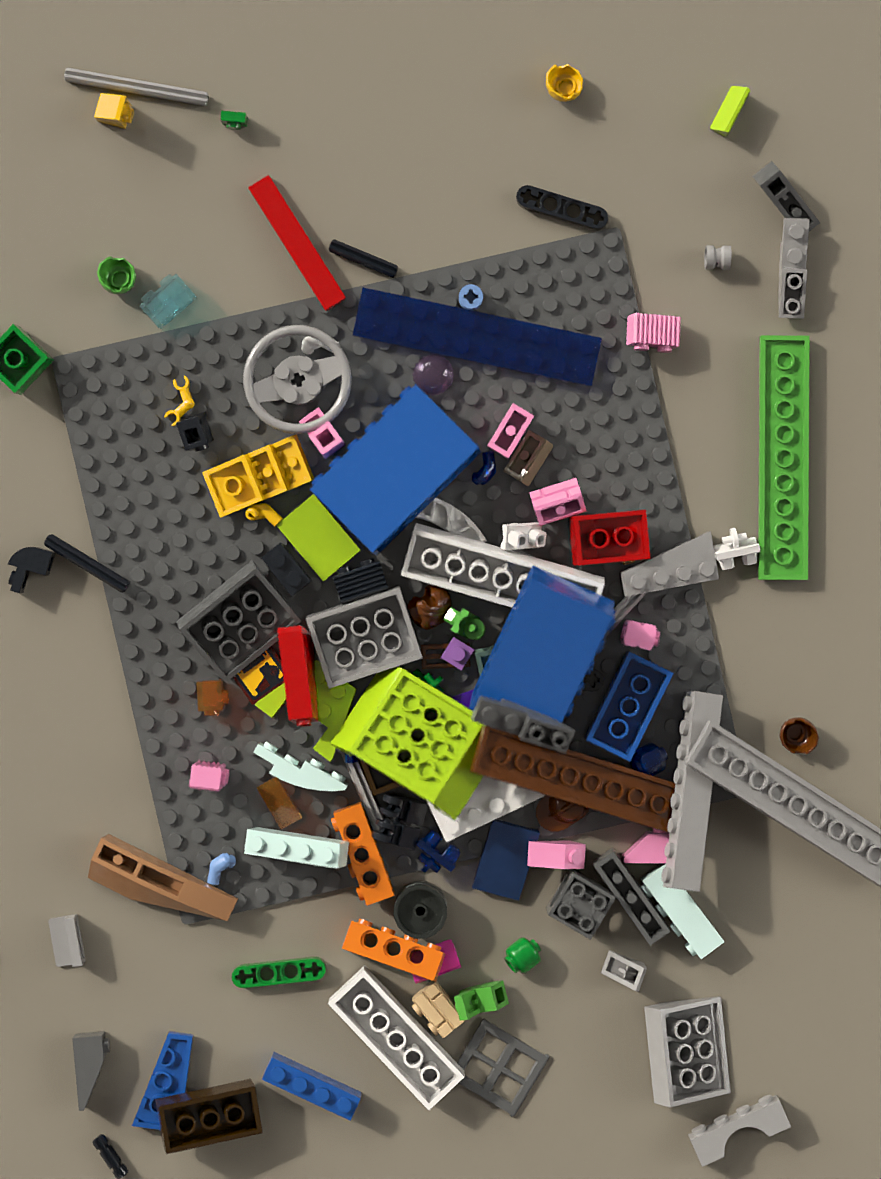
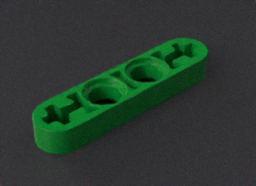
[232,957,326,988]

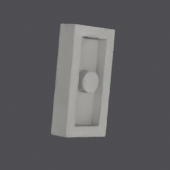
[48,914,86,967]

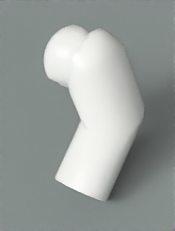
[301,336,339,355]

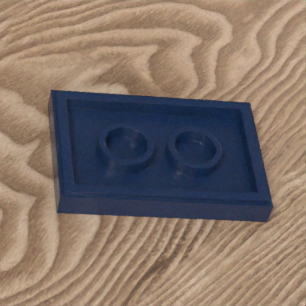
[472,819,540,901]

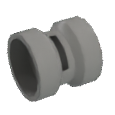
[704,245,731,270]

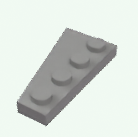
[620,531,719,596]

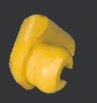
[245,503,283,527]

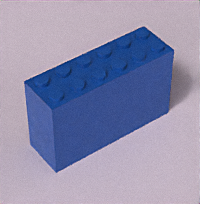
[310,385,481,556]
[469,565,616,723]

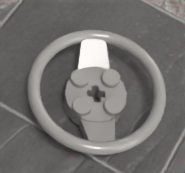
[243,325,352,434]

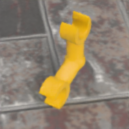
[164,375,195,426]

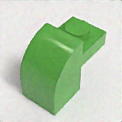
[454,980,509,1021]

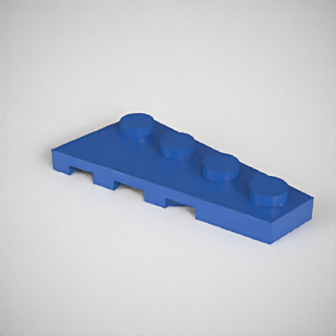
[132,1031,193,1130]

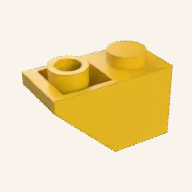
[94,93,134,129]

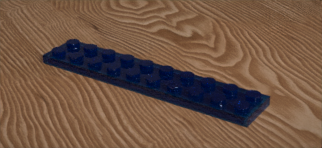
[353,287,602,387]

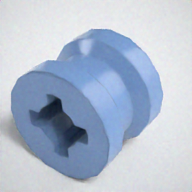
[458,284,483,311]

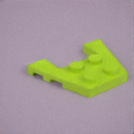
[255,660,357,762]

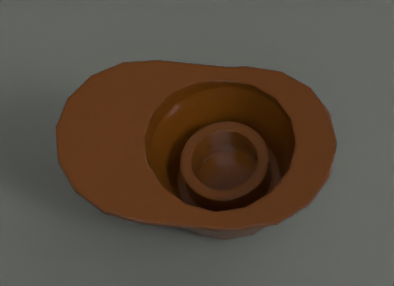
[536,796,589,832]

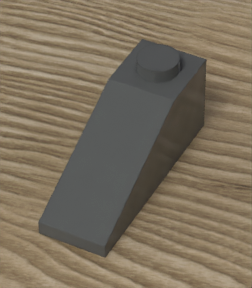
[752,161,820,231]
[72,1031,110,1111]

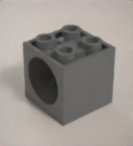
[546,869,616,940]

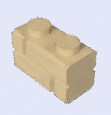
[412,981,465,1038]

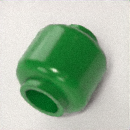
[504,937,541,974]

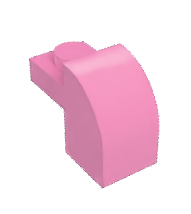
[299,407,346,459]

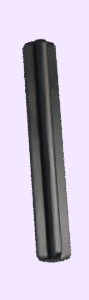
[44,534,130,593]

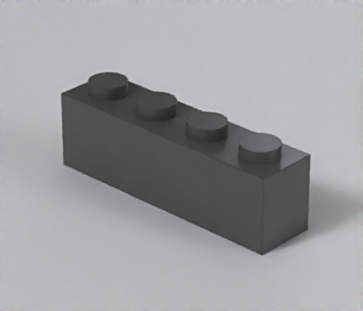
[593,847,670,945]

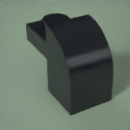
[8,547,56,593]

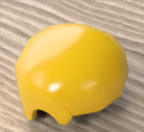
[546,64,583,102]

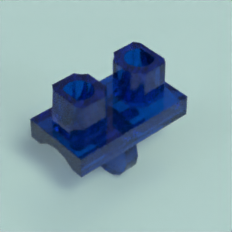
[417,830,461,873]

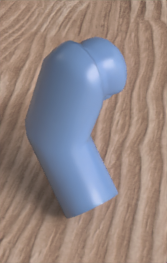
[207,853,236,885]

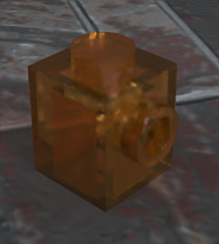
[197,680,229,716]

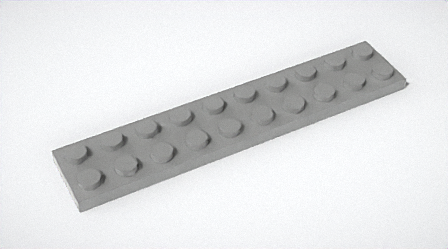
[684,721,881,888]

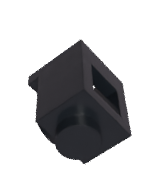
[176,412,214,452]

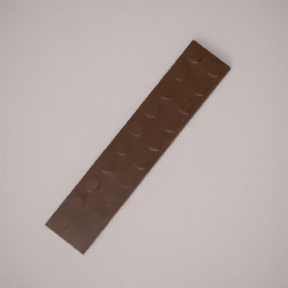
[470,724,676,834]

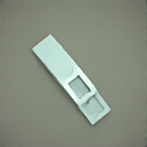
[253,741,348,791]

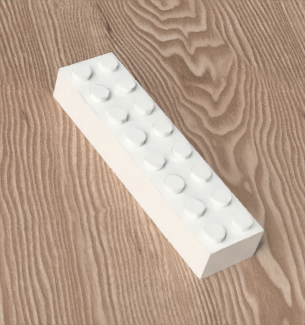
[401,523,605,607]

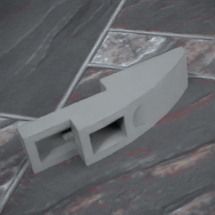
[779,218,810,319]

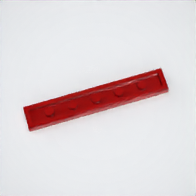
[248,175,346,312]

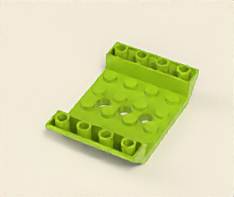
[331,667,484,821]

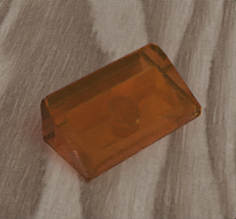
[256,777,302,829]

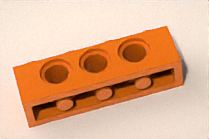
[331,802,395,906]
[342,918,446,982]

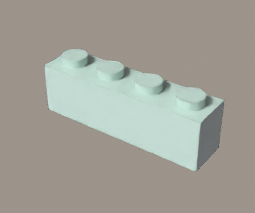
[244,827,349,868]
[641,863,724,959]

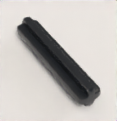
[329,239,398,278]

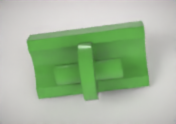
[443,607,486,640]

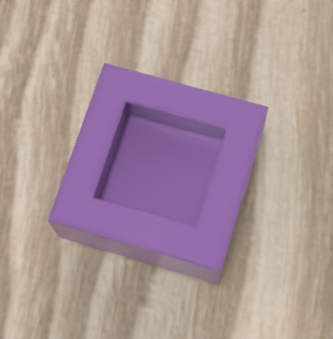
[441,637,474,670]

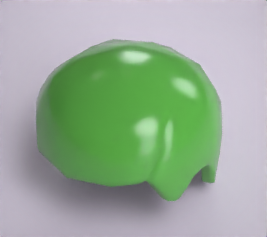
[97,256,136,294]

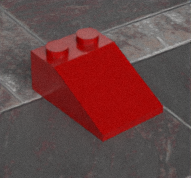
[569,510,651,566]

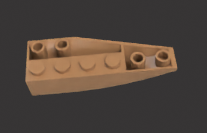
[88,834,238,921]

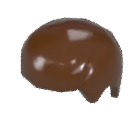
[779,717,819,754]

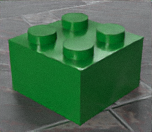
[0,324,54,395]

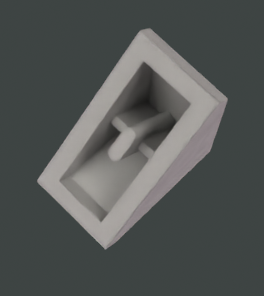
[601,951,647,992]

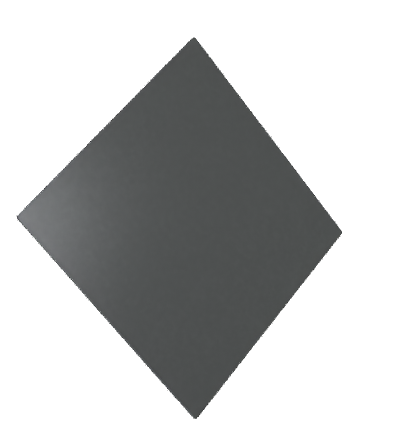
[52,227,738,924]

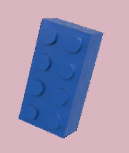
[584,651,674,762]

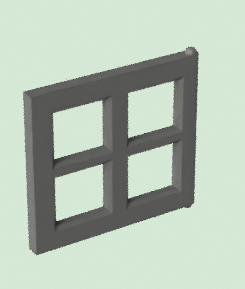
[457,1018,549,1117]

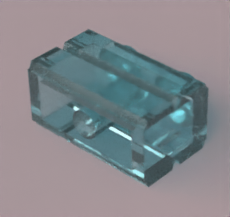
[139,274,197,329]

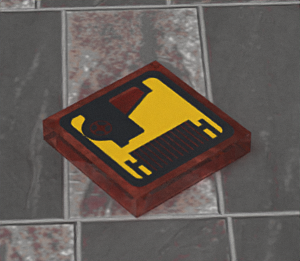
[233,647,284,705]

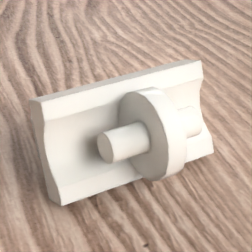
[500,522,546,550]
[713,528,760,570]

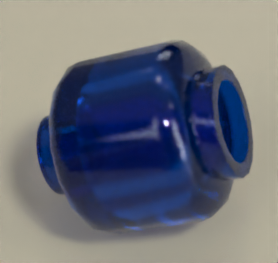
[630,743,668,776]

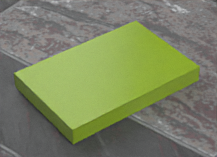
[276,494,361,582]

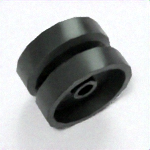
[394,881,447,939]

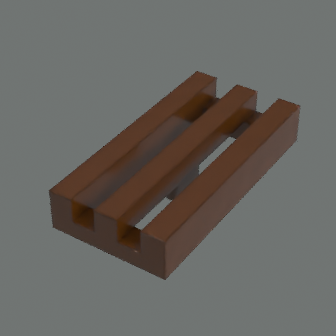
[421,642,471,669]

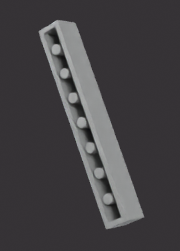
[662,691,723,892]

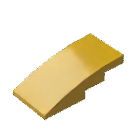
[202,434,314,518]

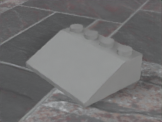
[306,586,422,688]
[644,996,731,1108]

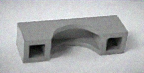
[688,1095,791,1167]

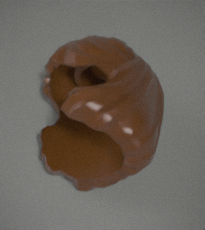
[407,584,452,630]

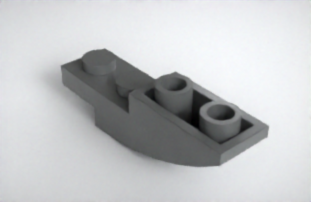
[471,695,575,753]

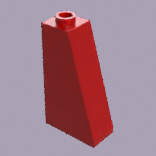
[277,626,318,727]

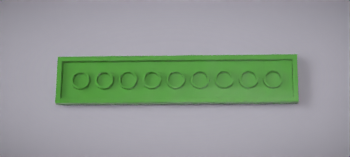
[758,335,810,580]

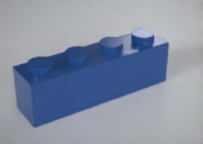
[262,1052,362,1121]

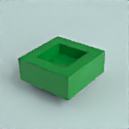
[221,111,248,130]

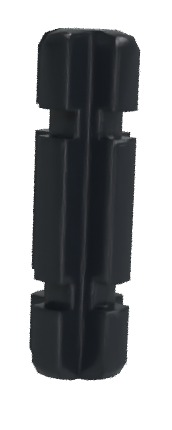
[92,1134,128,1179]

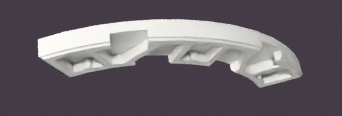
[416,498,487,543]

